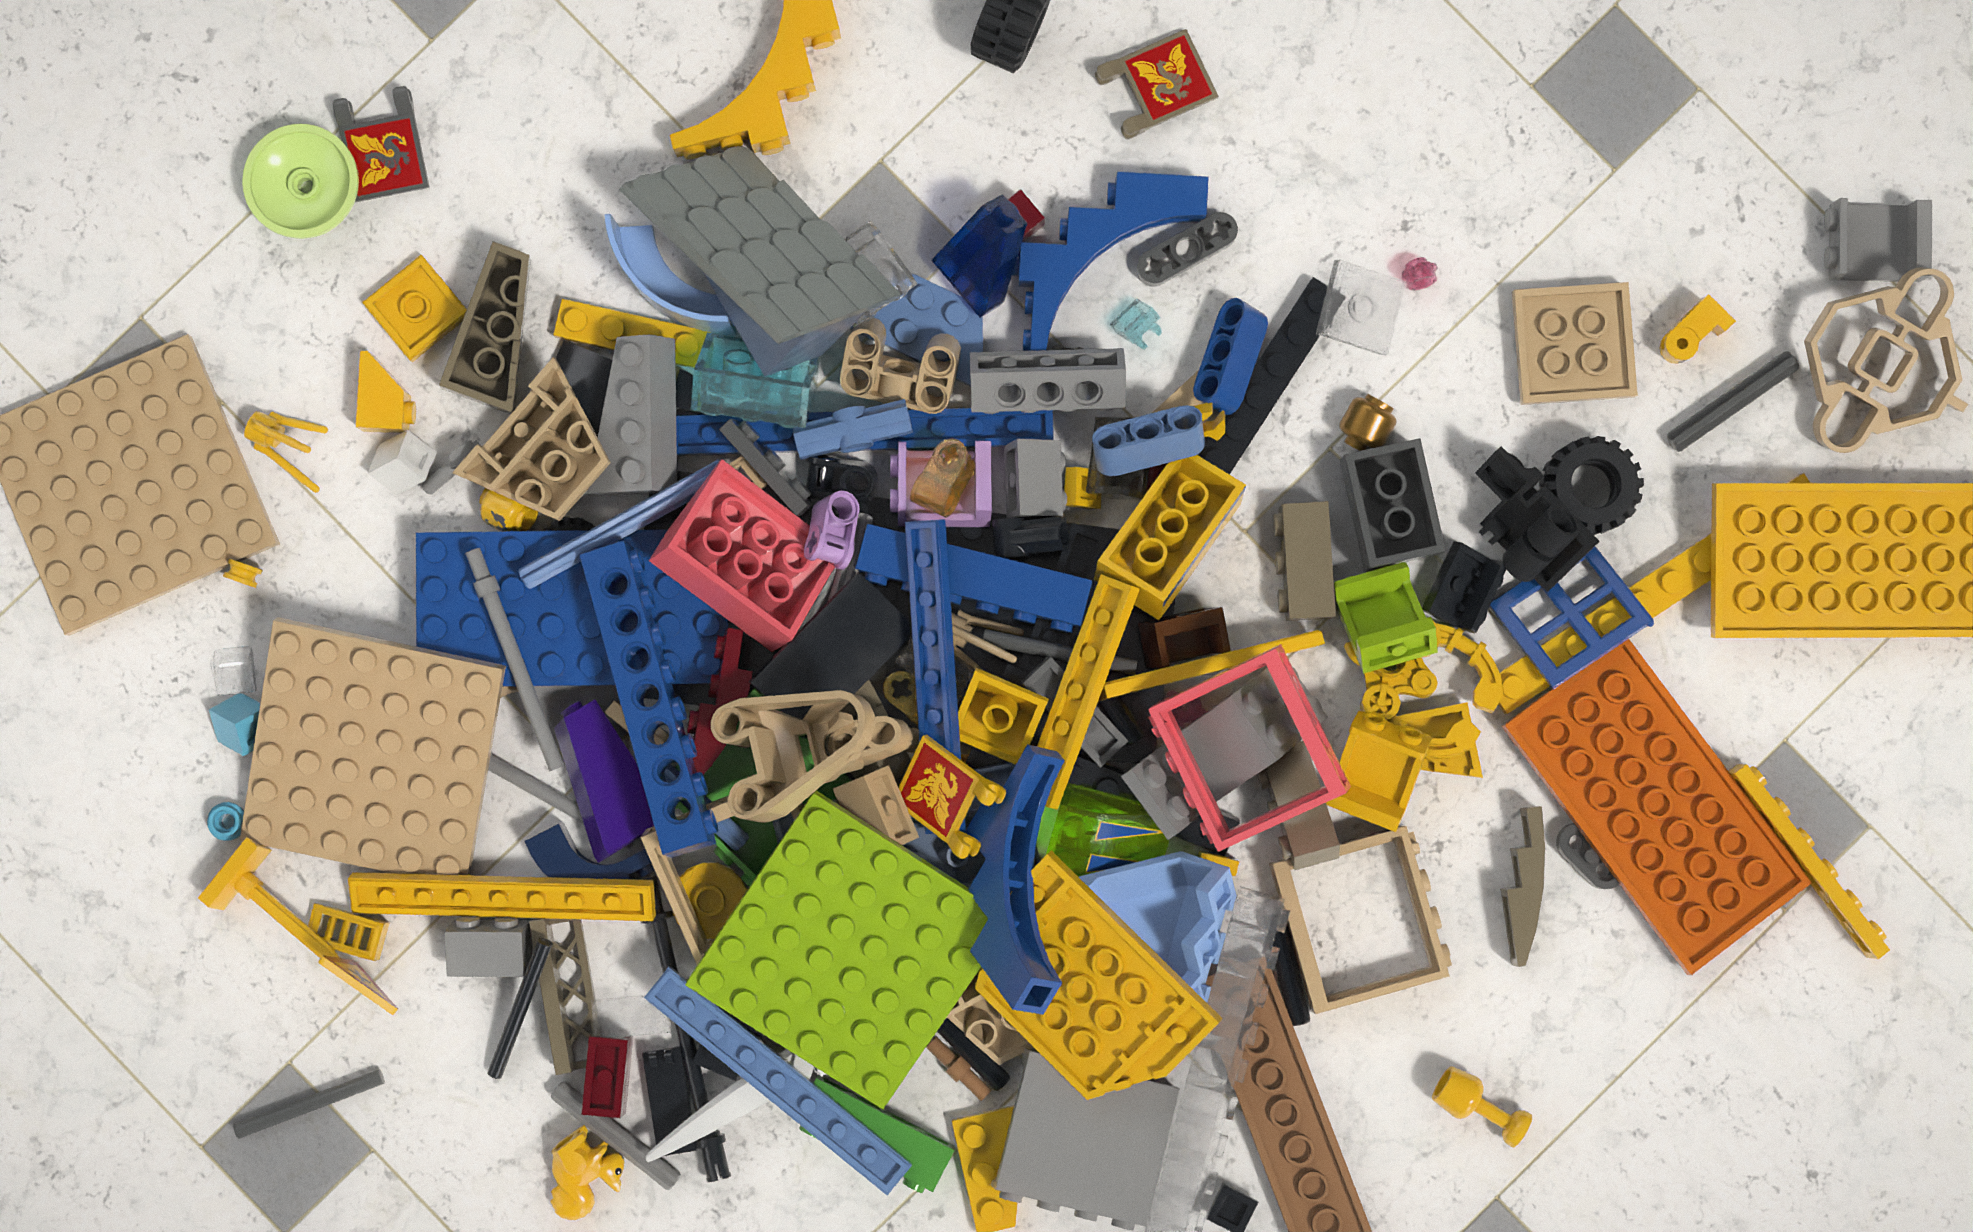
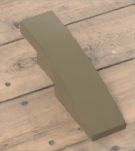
[1500,806,1545,967]

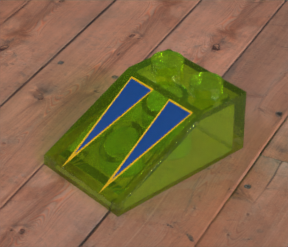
[1045,783,1170,877]

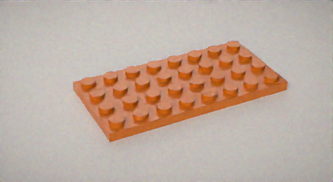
[1501,639,1812,975]

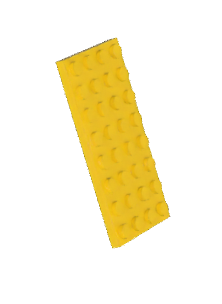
[1711,483,1973,638]

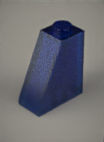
[931,194,1027,318]

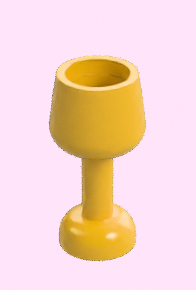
[1432,1066,1532,1148]

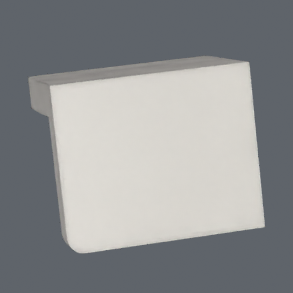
[368,430,436,495]

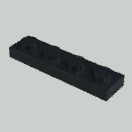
[1019,523,1109,672]

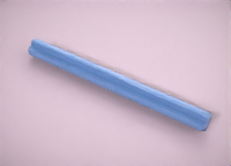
[519,460,721,589]

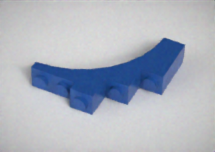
[1011,172,1209,351]
[966,744,1065,1015]

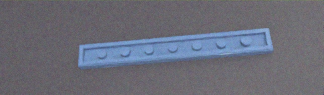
[644,966,912,1196]

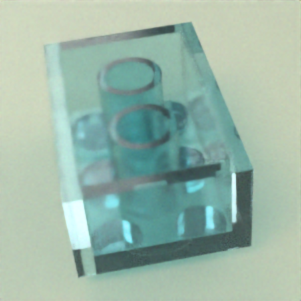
[691,332,820,428]

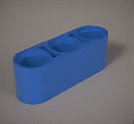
[1193,298,1268,415]

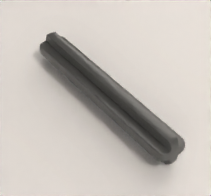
[1666,351,1799,452]

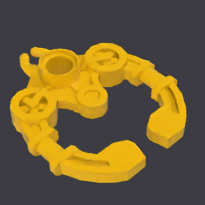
[1344,621,1503,758]

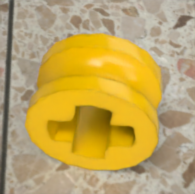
[223,558,263,588]

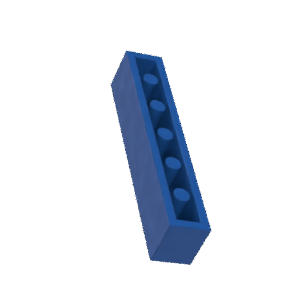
[855,524,1095,634]

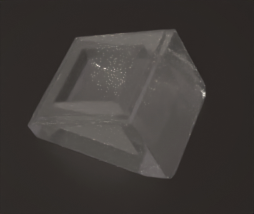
[210,646,257,696]

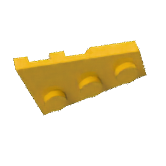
[952,1105,1018,1232]

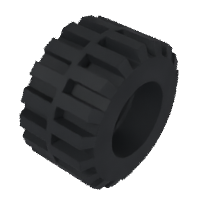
[970,0,1050,74]
[1539,436,1644,535]

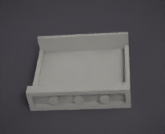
[991,1048,1180,1230]

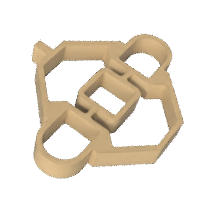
[1804,267,1968,453]

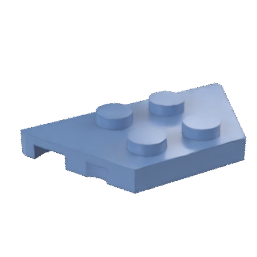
[849,274,983,387]

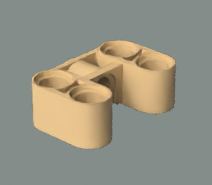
[840,317,961,414]

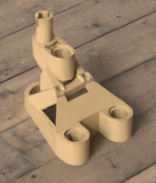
[711,690,919,823]

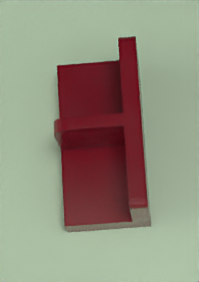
[581,1035,633,1118]

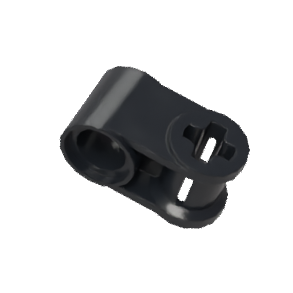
[805,454,878,500]

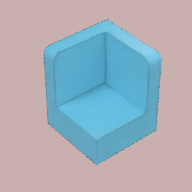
[209,693,260,756]

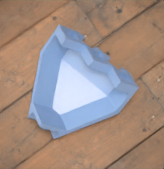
[1079,851,1237,1002]

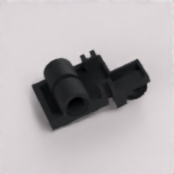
[1475,446,1600,592]

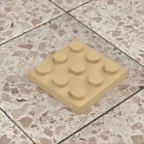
[1512,282,1638,405]

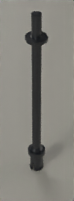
[641,876,731,1182]

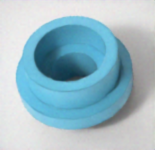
[207,802,244,841]

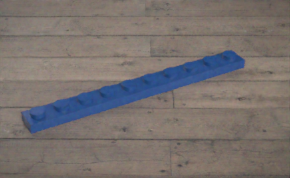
[676,408,1054,456]

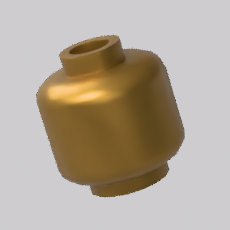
[1339,394,1397,451]

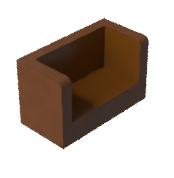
[1138,607,1231,669]

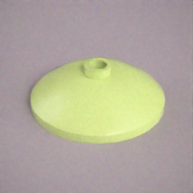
[242,124,359,239]

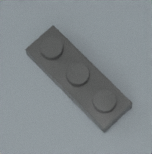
[719,419,813,516]
[1020,656,1128,768]

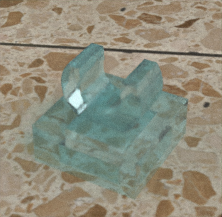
[1109,298,1162,350]

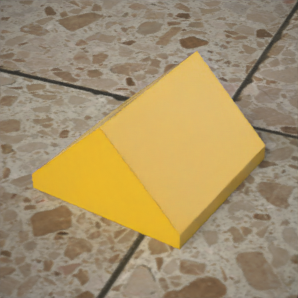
[958,668,1049,765]

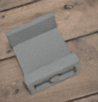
[1824,198,1932,282]

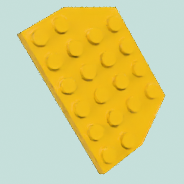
[975,850,1223,1100]

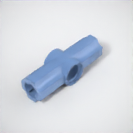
[792,399,913,460]

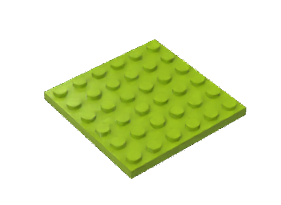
[685,791,988,1109]

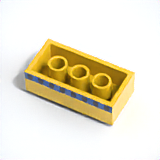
[1094,455,1246,620]

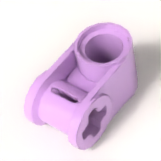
[804,490,859,570]

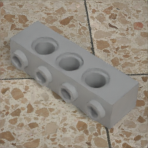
[970,348,1126,414]

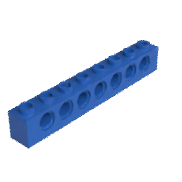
[580,540,718,858]

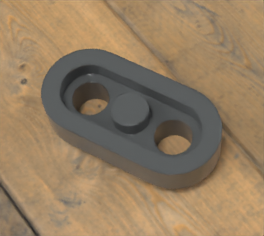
[1556,823,1620,889]

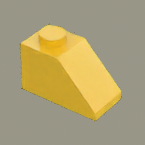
[356,351,416,433]

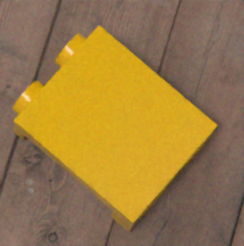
[1326,710,1432,832]

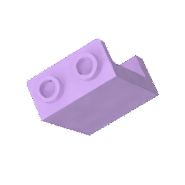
[890,441,992,527]

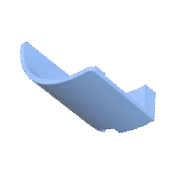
[605,214,736,335]

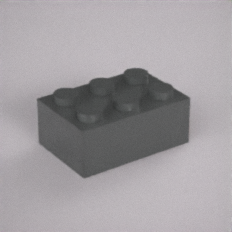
[1339,438,1446,571]

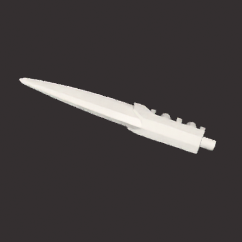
[646,1049,825,1163]

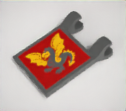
[332,86,430,203]

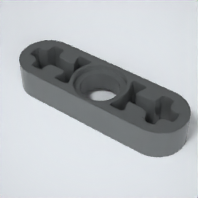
[1136,212,1238,287]

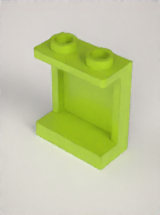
[1334,562,1438,674]

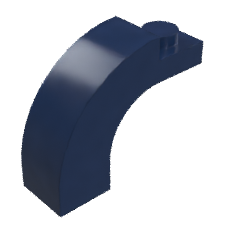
[524,823,655,880]

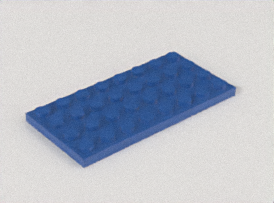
[416,530,728,687]

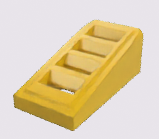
[308,903,390,961]

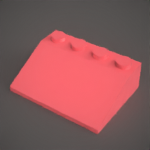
[649,460,834,652]

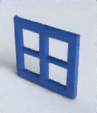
[1489,546,1654,690]

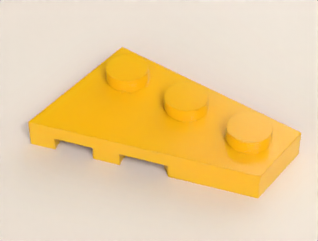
[1397,702,1483,778]

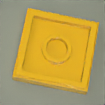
[362,255,467,363]

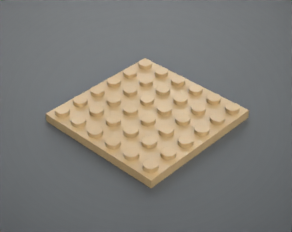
[0,334,280,636]
[240,617,506,875]

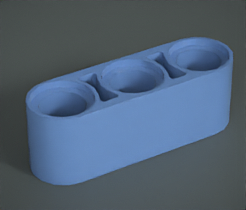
[1092,405,1205,476]

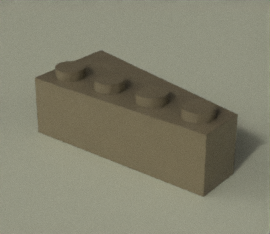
[439,241,531,414]

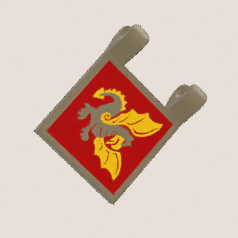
[1095,29,1219,140]

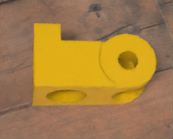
[1659,294,1736,364]

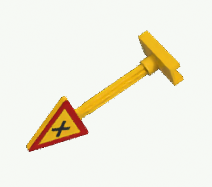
[198,837,398,1015]

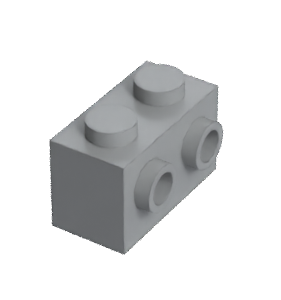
[1004,439,1067,520]
[444,916,531,977]

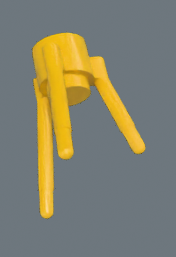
[244,411,328,493]

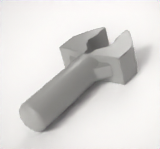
[422,440,480,495]

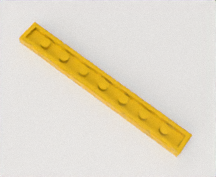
[348,872,656,921]

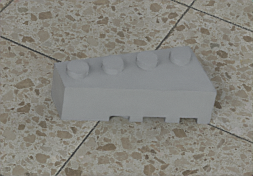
[587,334,677,495]

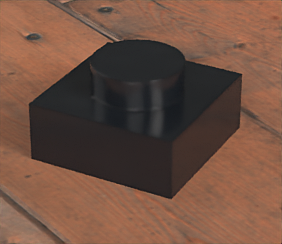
[1206,1183,1259,1232]

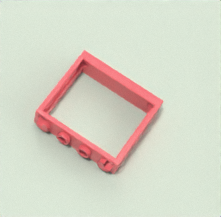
[1148,644,1351,852]

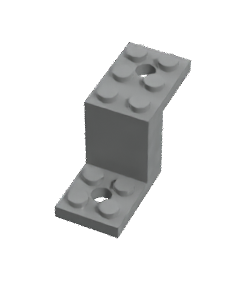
[1121,666,1328,840]

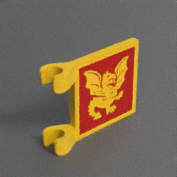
[899,735,1006,859]

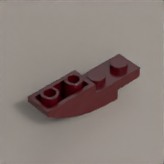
[687,628,753,775]

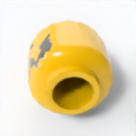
[479,488,538,532]

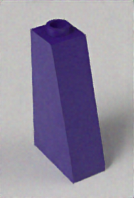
[554,699,654,863]

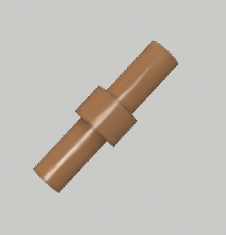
[926,1036,992,1101]

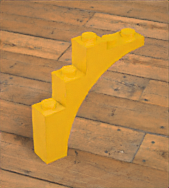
[670,0,841,160]

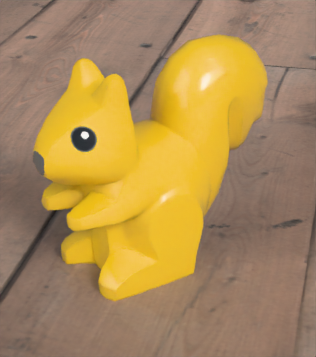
[550,1125,625,1220]

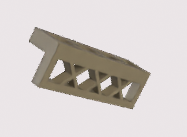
[529,918,602,1075]

